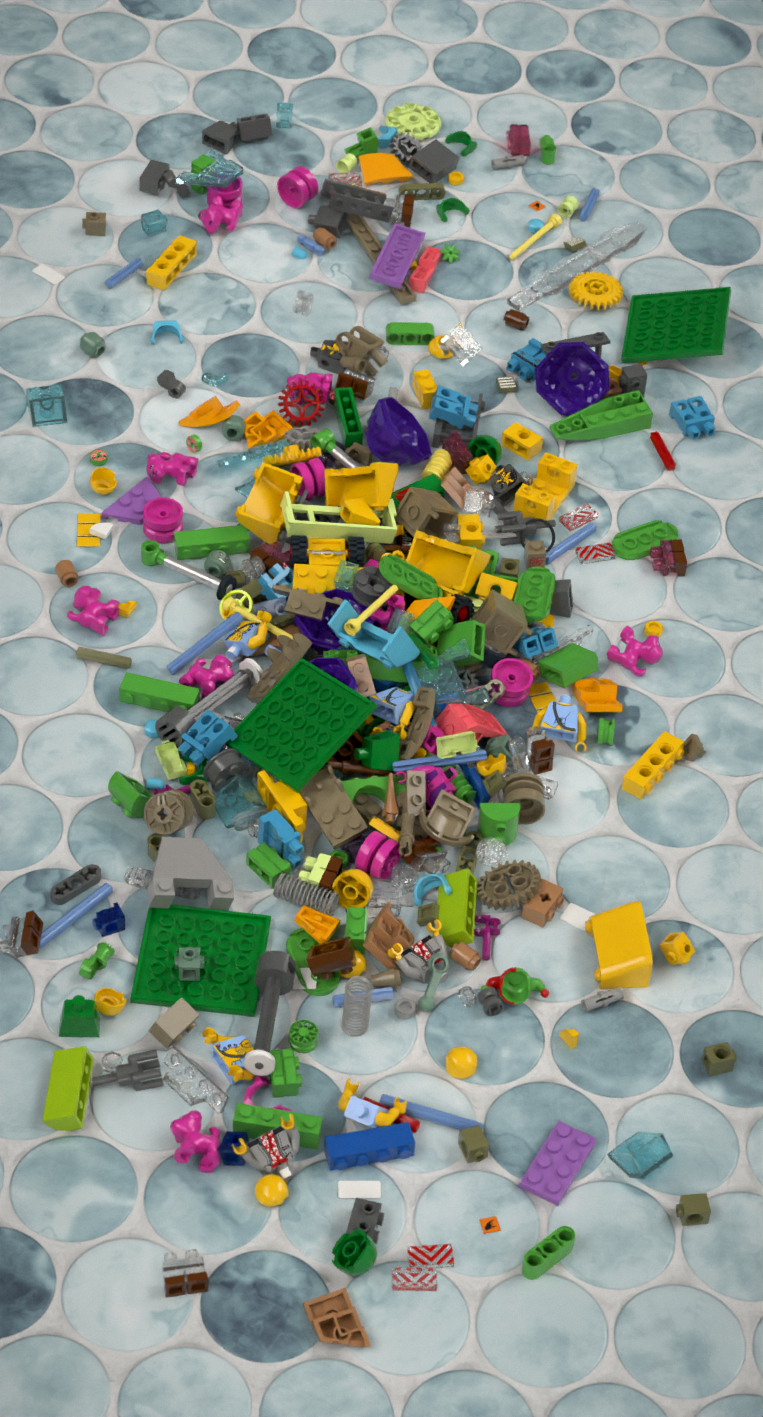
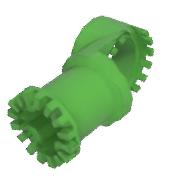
[79,942,115,980]

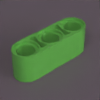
[385,322,435,345]
[522,1226,575,1280]

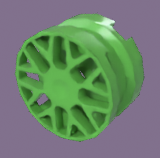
[597,718,615,746]
[288,1020,318,1054]

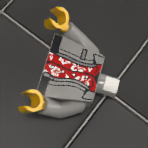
[388,919,448,983]
[232,1114,300,1179]

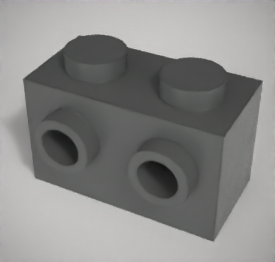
[236,113,272,142]
[139,159,169,195]
[619,364,648,397]
[346,1198,385,1244]

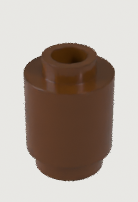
[503,309,530,330]

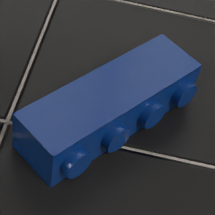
[324,1122,415,1171]

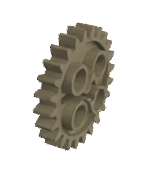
[476,859,542,911]

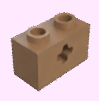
[345,654,376,697]
[522,879,564,928]

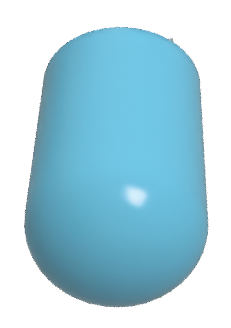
[289,246,307,259]
[143,778,165,790]

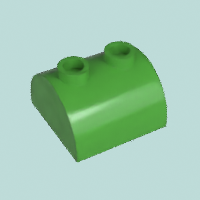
[108,771,152,818]
[477,803,520,847]

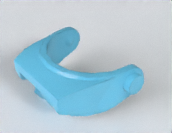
[378,126,398,149]
[150,320,184,344]
[414,873,452,906]

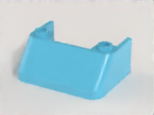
[328,600,421,669]

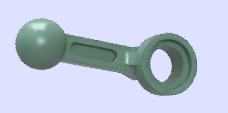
[418,953,449,1012]

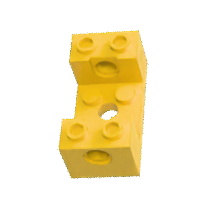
[513,452,578,522]

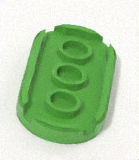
[611,520,678,560]
[378,555,443,600]
[513,566,555,622]
[286,928,340,996]

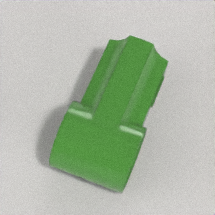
[539,135,556,165]

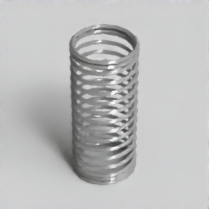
[273,873,339,916]
[341,976,373,1036]

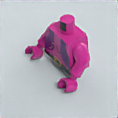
[395,765,458,816]

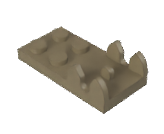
[247,633,312,703]
[299,764,369,850]

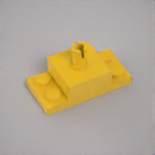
[257,770,307,844]

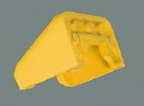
[235,462,303,547]
[324,462,399,511]
[406,530,491,596]
[585,901,653,989]

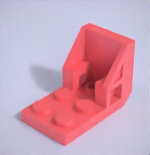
[430,700,512,753]

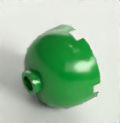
[466,434,502,465]
[332,1229,377,1276]

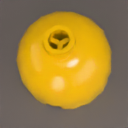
[332,869,374,909]

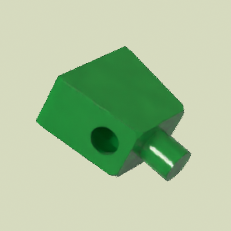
[354,730,400,771]
[59,995,100,1038]

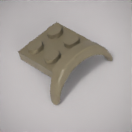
[419,789,476,847]

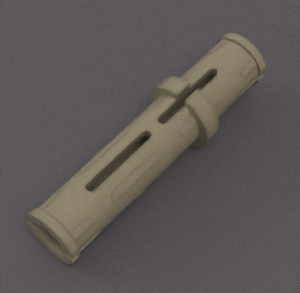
[398,812,415,856]

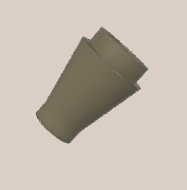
[340,356,366,374]
[371,968,402,988]

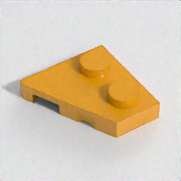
[294,905,341,944]

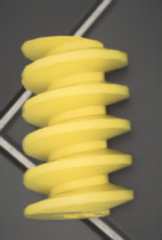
[421,449,452,481]

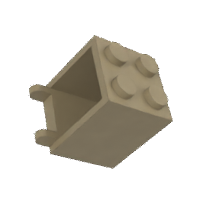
[394,486,459,539]
[471,589,533,656]

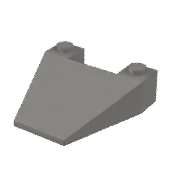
[147,837,234,911]

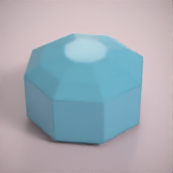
[528,219,544,234]
[144,719,159,738]

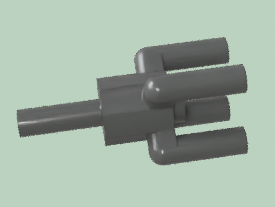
[495,511,556,546]
[92,1049,164,1091]

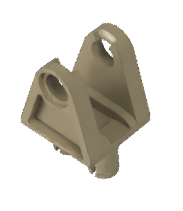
[336,326,388,379]

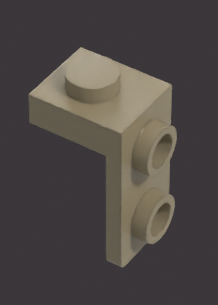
[335,442,373,468]

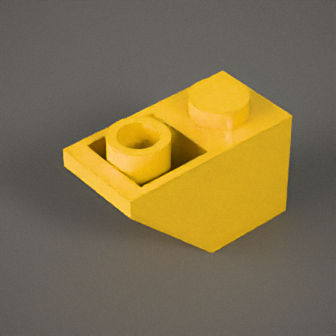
[339,497,381,526]

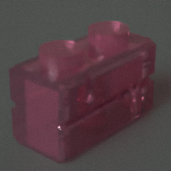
[506,124,531,156]

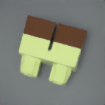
[298,853,343,899]

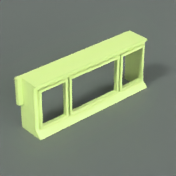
[280,491,397,544]

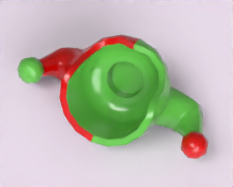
[481,967,549,1005]

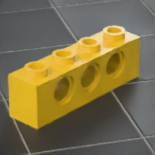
[145,235,197,290]
[621,731,684,799]

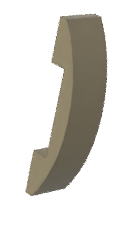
[399,687,435,760]

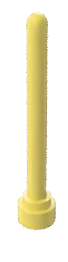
[509,214,562,260]
[344,585,398,636]
[222,598,293,640]

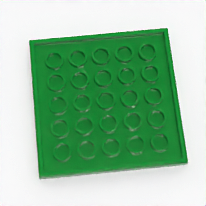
[621,287,731,363]
[225,658,377,793]
[130,904,271,1017]

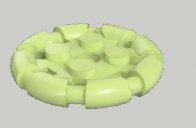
[385,103,442,141]

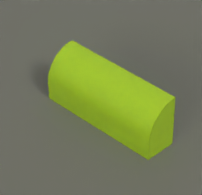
[438,868,477,947]
[42,1046,94,1131]

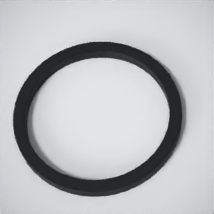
[519,518,555,552]

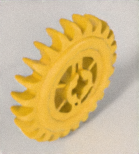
[569,271,623,311]
[263,444,322,467]

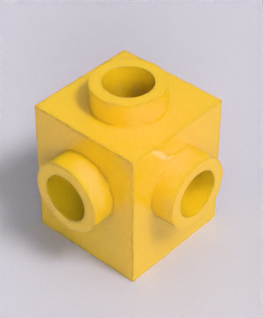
[465,454,496,484]
[659,931,696,965]

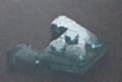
[176,149,244,188]
[217,438,290,467]
[416,638,490,704]

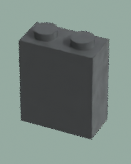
[409,139,460,183]

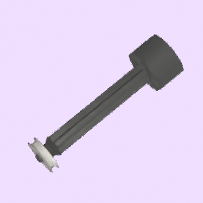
[155,658,263,748]
[243,950,296,1076]

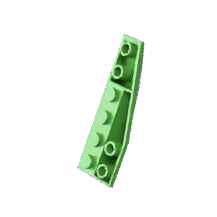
[550,390,653,440]
[323,645,439,683]

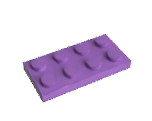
[519,1121,597,1206]

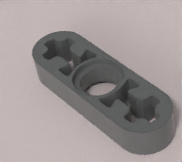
[51,864,101,905]

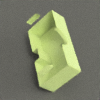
[436,731,478,759]
[155,740,187,780]

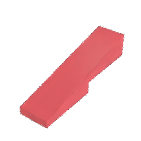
[409,246,443,294]

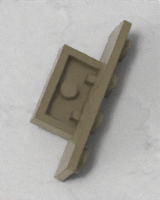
[272,584,344,621]
[396,770,426,841]

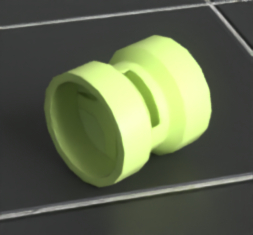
[336,153,358,175]
[557,196,579,218]

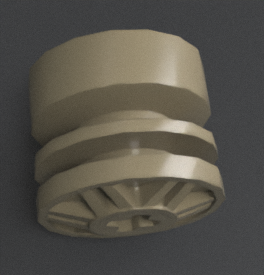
[502,772,545,825]
[144,790,194,835]

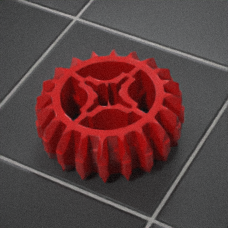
[278,380,325,427]

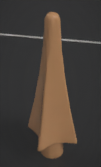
[382,773,399,824]

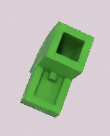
[344,127,379,161]

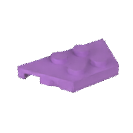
[102,477,161,525]

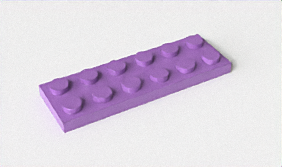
[369,223,426,289]

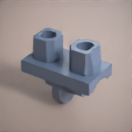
[252,596,287,619]

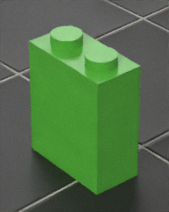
[437,619,486,668]
[538,643,599,688]

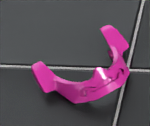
[244,1076,293,1112]

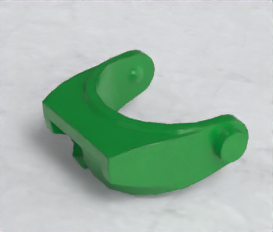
[445,131,477,157]
[436,198,470,222]
[179,753,208,785]

